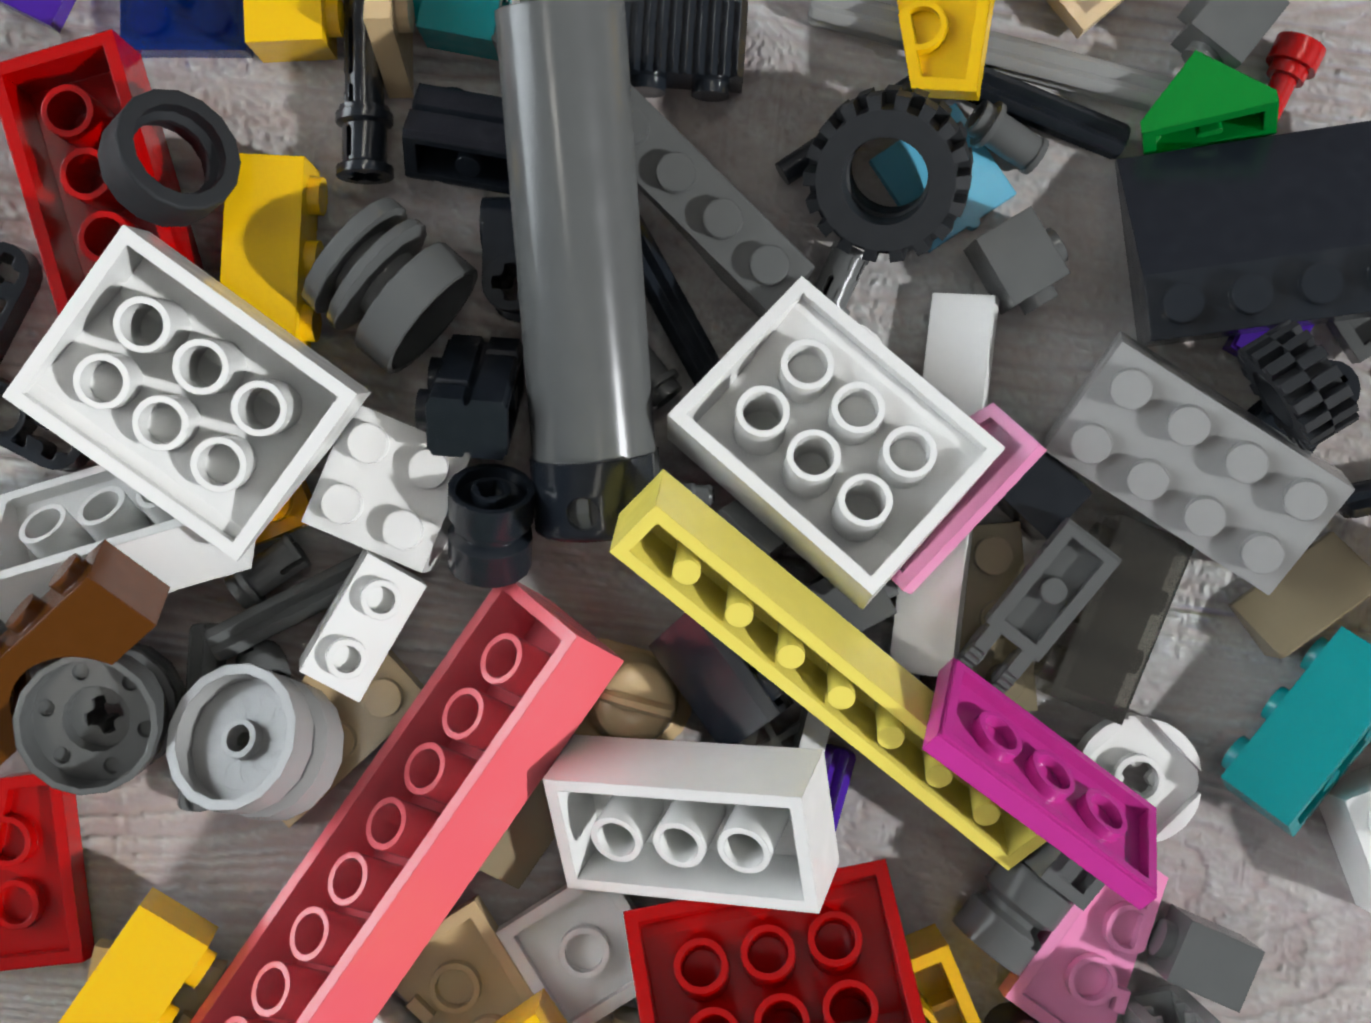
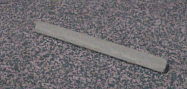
[808,0,1174,112]

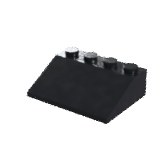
[1115,120,1371,347]

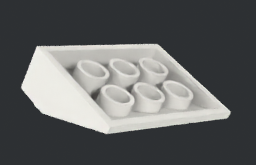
[2,225,371,561]
[667,276,1006,610]

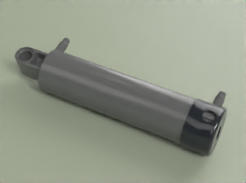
[494,0,715,543]

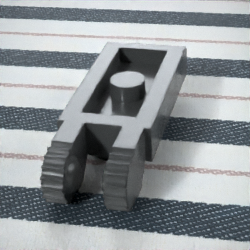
[956,517,1122,694]

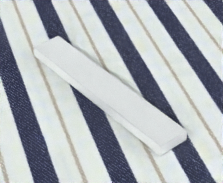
[890,293,1000,677]

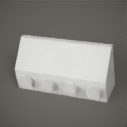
[0,465,256,624]

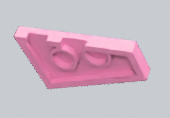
[891,402,1047,594]

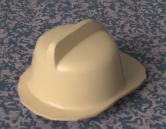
[575,638,692,740]

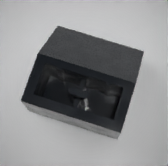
[648,613,794,744]

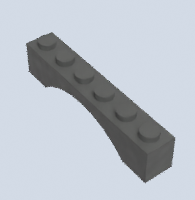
[491,32,815,318]

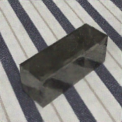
[1034,515,1194,725]

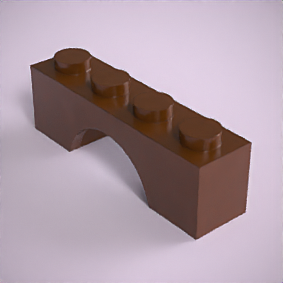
[0,539,170,765]

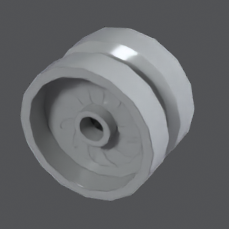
[166,663,344,821]

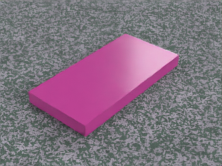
[922,658,1157,910]

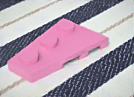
[998,870,1168,1023]

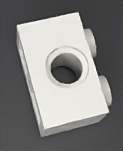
[299,548,427,702]

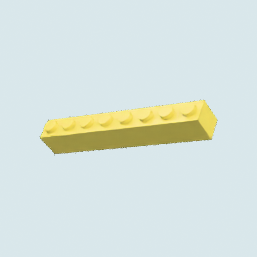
[609,469,1047,871]

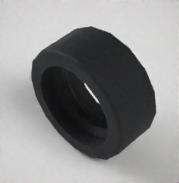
[97,89,241,227]

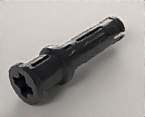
[335,0,394,185]

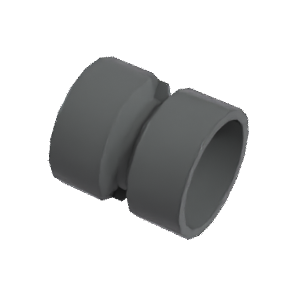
[952,861,1074,976]

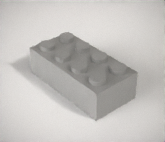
[1044,331,1355,595]

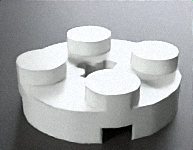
[1076,712,1202,842]

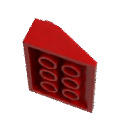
[623,859,926,1023]

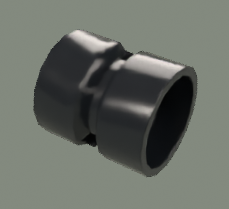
[448,464,535,588]

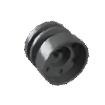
[301,197,478,374]
[12,643,185,795]

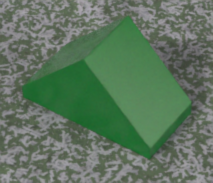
[1140,50,1279,155]

